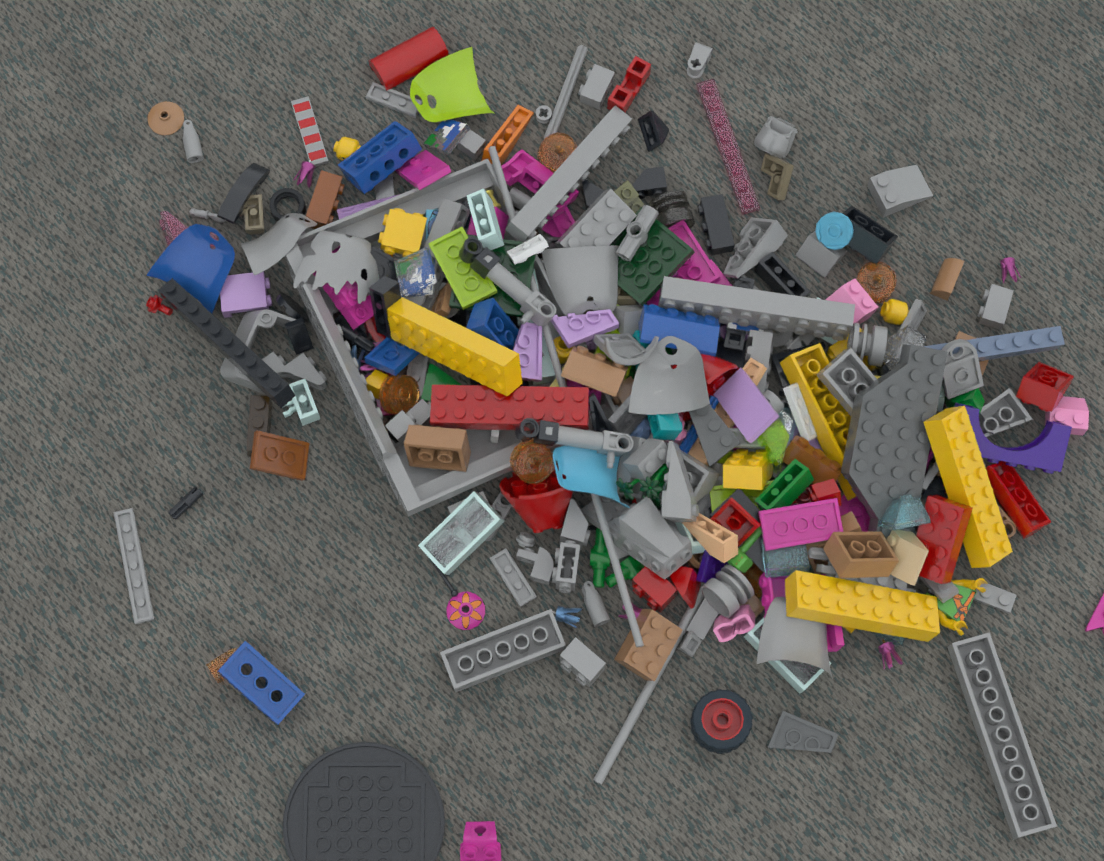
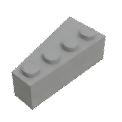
[744,330,773,394]
[979,388,1032,438]

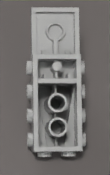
[581,495,692,580]

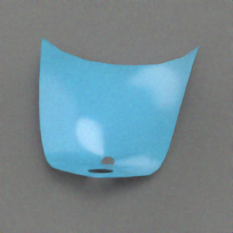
[553,446,630,508]

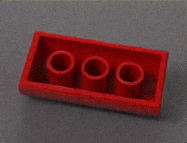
[369,27,449,91]
[985,461,1051,539]

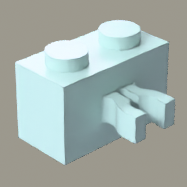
[282,379,320,426]

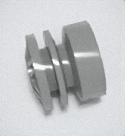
[847,322,888,367]
[701,564,754,618]

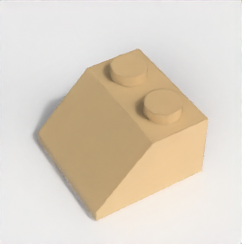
[887,529,929,586]

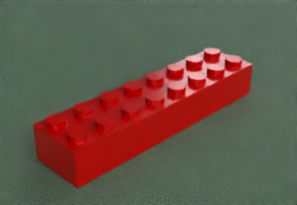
[430,385,590,431]

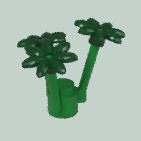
[616,463,669,510]

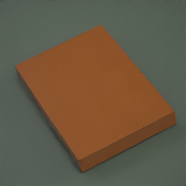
[250,430,309,481]

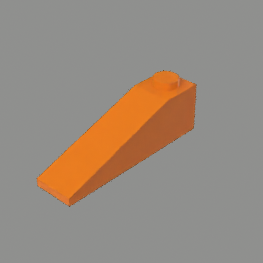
[482,105,534,166]

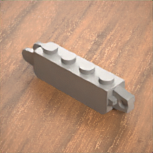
[816,561,918,593]

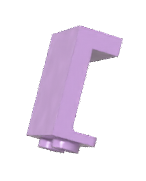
[220,271,272,318]

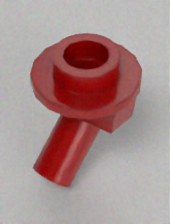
[146,295,173,316]

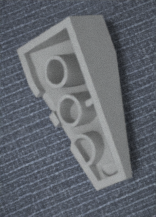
[723,217,788,278]
[661,441,699,522]

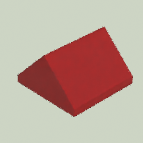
[710,497,761,547]
[670,566,701,609]

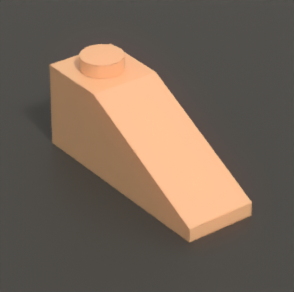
[682,513,738,563]

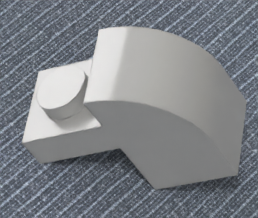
[516,547,553,585]

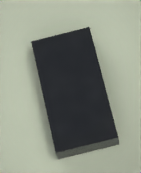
[285,317,314,355]

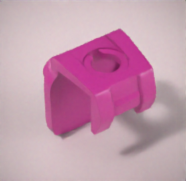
[460,821,501,861]

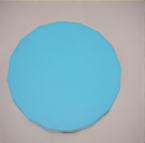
[815,212,854,250]

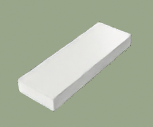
[783,383,817,441]

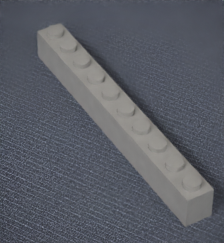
[505,105,632,242]

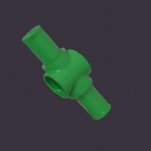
[590,528,610,588]
[605,556,645,588]

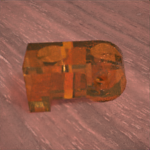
[206,648,237,684]

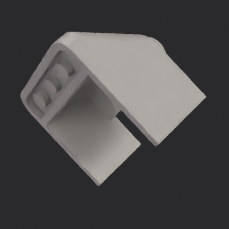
[220,309,297,394]

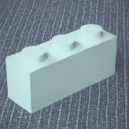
[467,188,504,250]

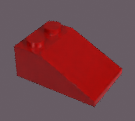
[1016,362,1074,412]

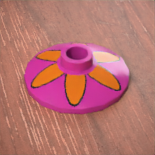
[446,592,485,630]

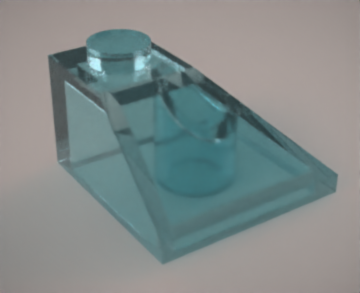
[878,494,931,531]

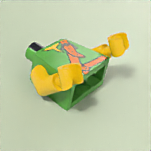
[926,578,988,636]

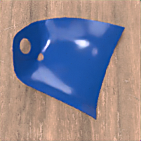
[147,224,235,314]

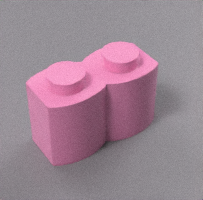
[713,604,756,642]

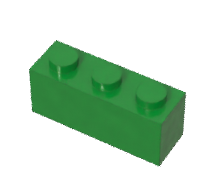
[755,459,814,511]

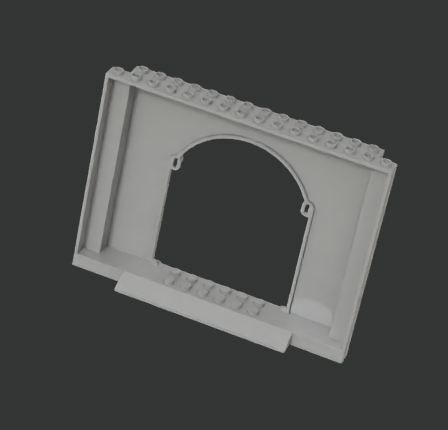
[284,159,619,516]

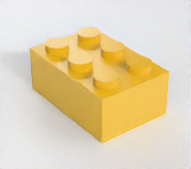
[723,448,773,490]

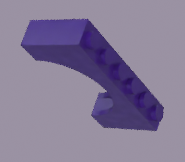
[954,403,1072,474]

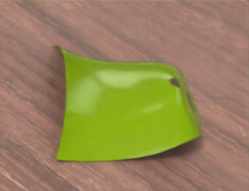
[410,47,494,122]

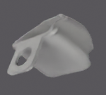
[754,116,797,159]

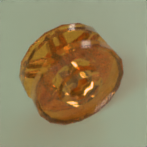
[537,132,577,173]
[856,262,897,304]
[379,375,420,414]
[510,439,554,484]

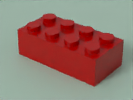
[916,495,973,584]

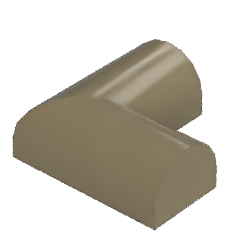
[761,153,794,200]
[225,194,264,235]

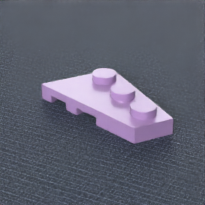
[551,309,619,348]
[513,322,542,382]

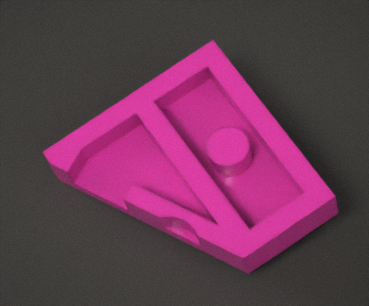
[541,206,575,237]

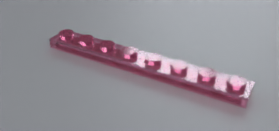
[696,79,760,215]

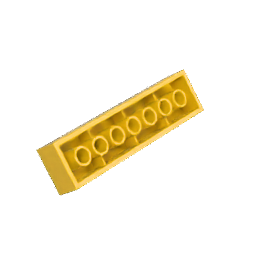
[387,297,522,396]
[780,343,857,501]
[923,406,1013,568]
[785,570,940,642]

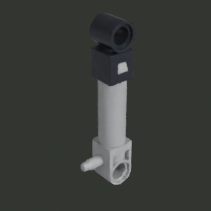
[459,237,556,327]
[515,418,634,469]

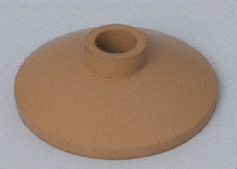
[148,101,184,135]

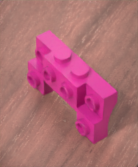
[501,150,579,218]
[313,246,374,330]

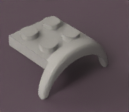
[593,333,659,366]

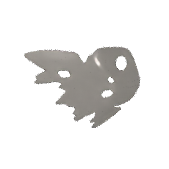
[293,230,379,304]

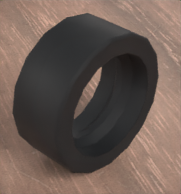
[269,188,306,222]

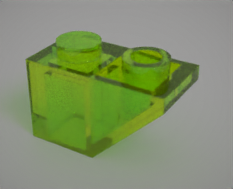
[757,419,789,467]

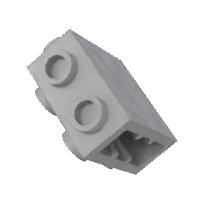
[552,540,580,593]

